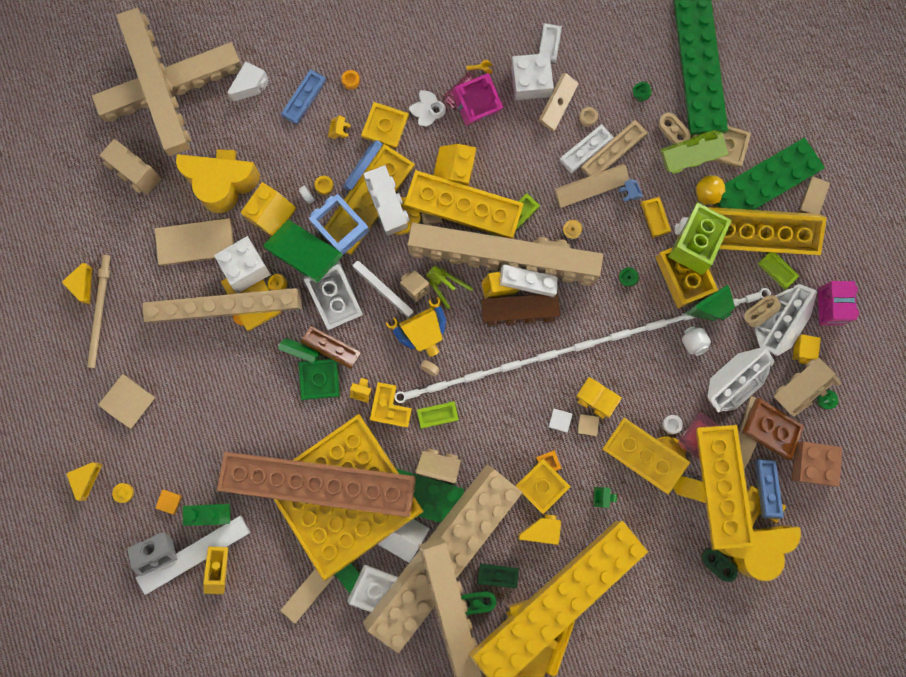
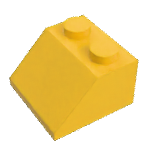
[433,144,476,186]
[240,182,297,236]

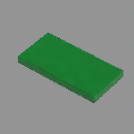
[263,220,343,283]

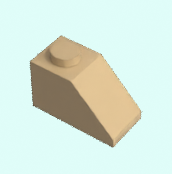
[400,270,430,303]

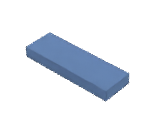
[281,69,327,125]
[342,140,383,191]
[755,459,784,519]

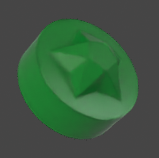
[633,82,652,101]
[619,267,639,287]
[817,390,838,410]

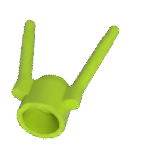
[426,266,474,309]

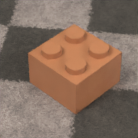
[792,442,843,487]

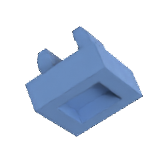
[619,179,644,201]

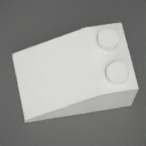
[304,260,363,330]

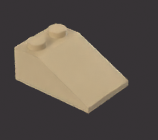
[416,448,461,484]

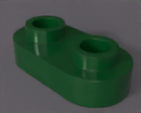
[701,548,738,582]

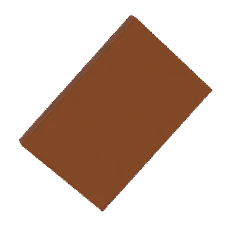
[742,398,804,460]

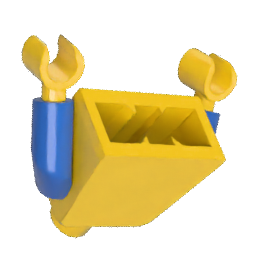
[386,297,446,357]

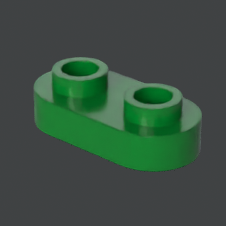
[461,591,496,615]

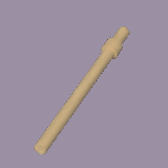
[87,255,110,368]

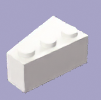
[363,165,410,236]

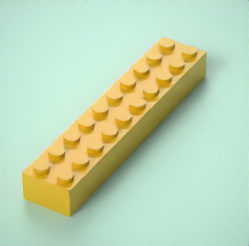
[468,521,648,677]

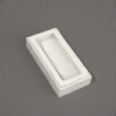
[539,23,562,63]

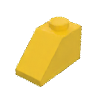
[518,514,561,545]
[203,546,228,594]

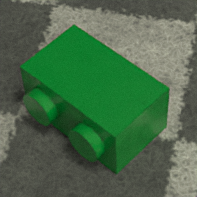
[183,504,230,526]

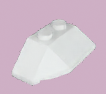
[754,284,817,356]
[708,347,775,412]

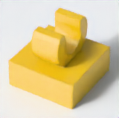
[328,115,351,139]
[350,378,371,403]

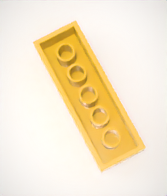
[708,207,827,255]

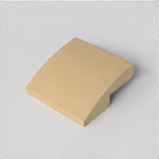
[98,374,155,429]

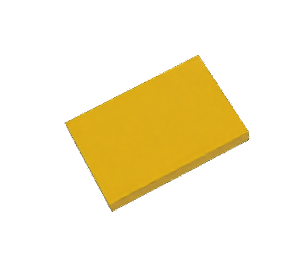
[221,278,281,331]

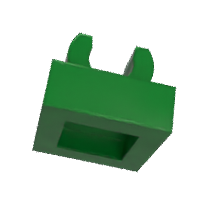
[593,487,617,508]

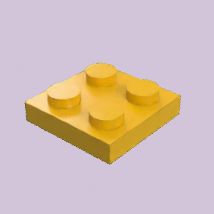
[361,102,409,149]
[515,459,571,514]

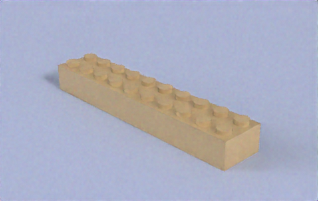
[408,223,603,286]
[363,465,523,653]

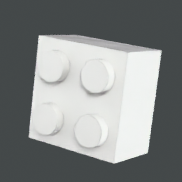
[511,53,554,100]
[214,236,271,294]

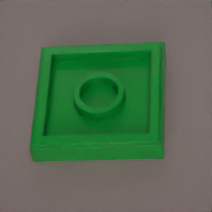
[298,359,340,400]

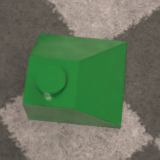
[686,285,735,321]

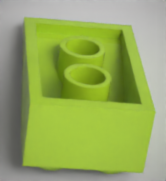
[668,202,732,275]

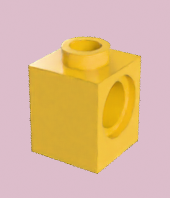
[792,334,821,365]

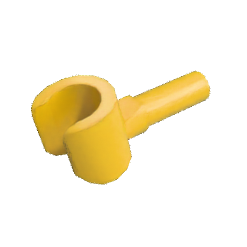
[466,60,493,74]

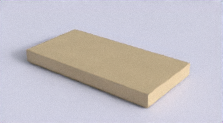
[155,218,234,266]

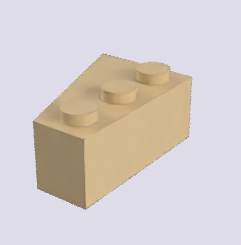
[99,139,162,195]
[774,358,842,417]

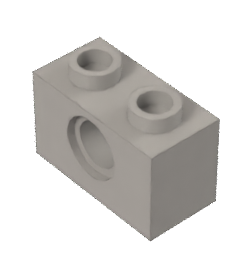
[127,532,177,577]

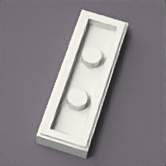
[559,124,614,174]

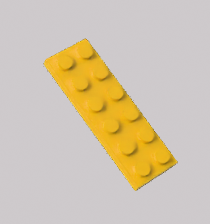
[319,144,415,256]
[404,170,524,239]
[696,425,755,550]

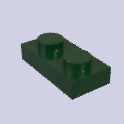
[477,563,519,589]

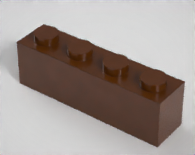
[481,294,560,327]

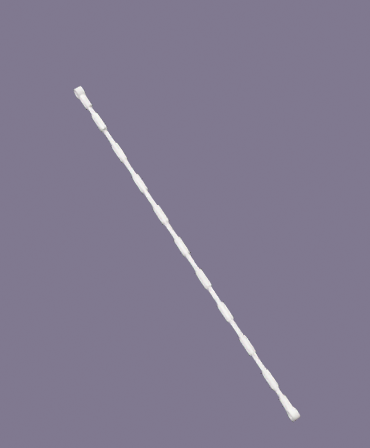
[395,288,771,404]

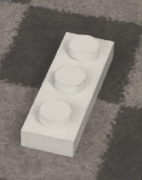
[500,265,557,297]

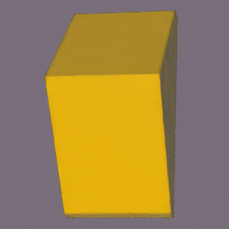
[62,263,92,305]
[66,462,103,501]

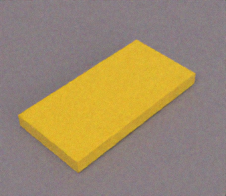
[602,417,691,495]

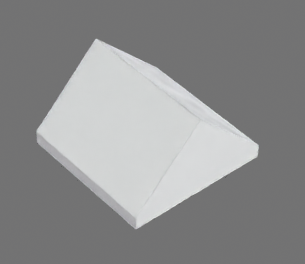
[378,519,430,563]

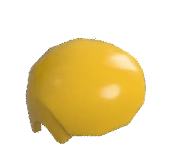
[696,175,725,205]

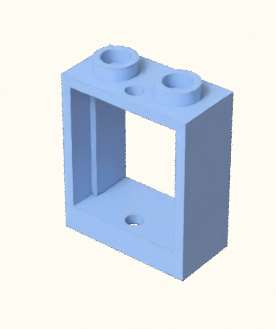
[309,194,370,255]

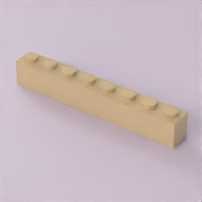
[116,7,191,156]
[92,42,242,122]
[143,288,302,323]
[418,537,485,677]

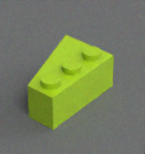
[660,130,729,174]

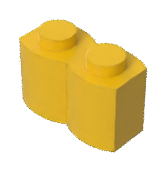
[575,377,622,419]

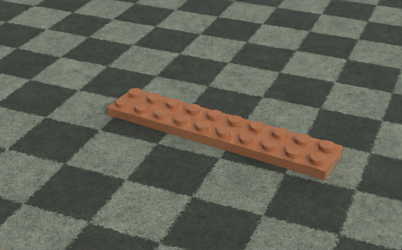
[217,452,416,517]

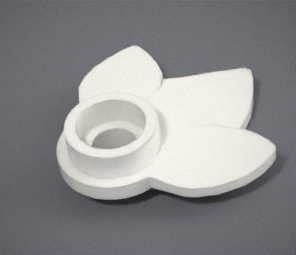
[409,90,446,126]

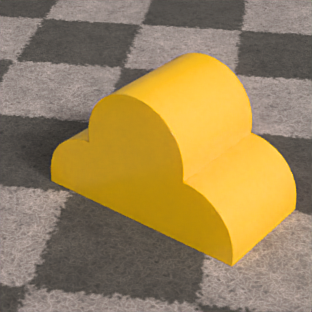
[176,154,260,213]
[709,525,801,581]

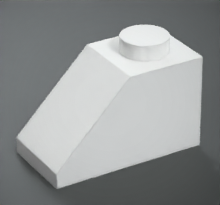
[227,61,268,101]

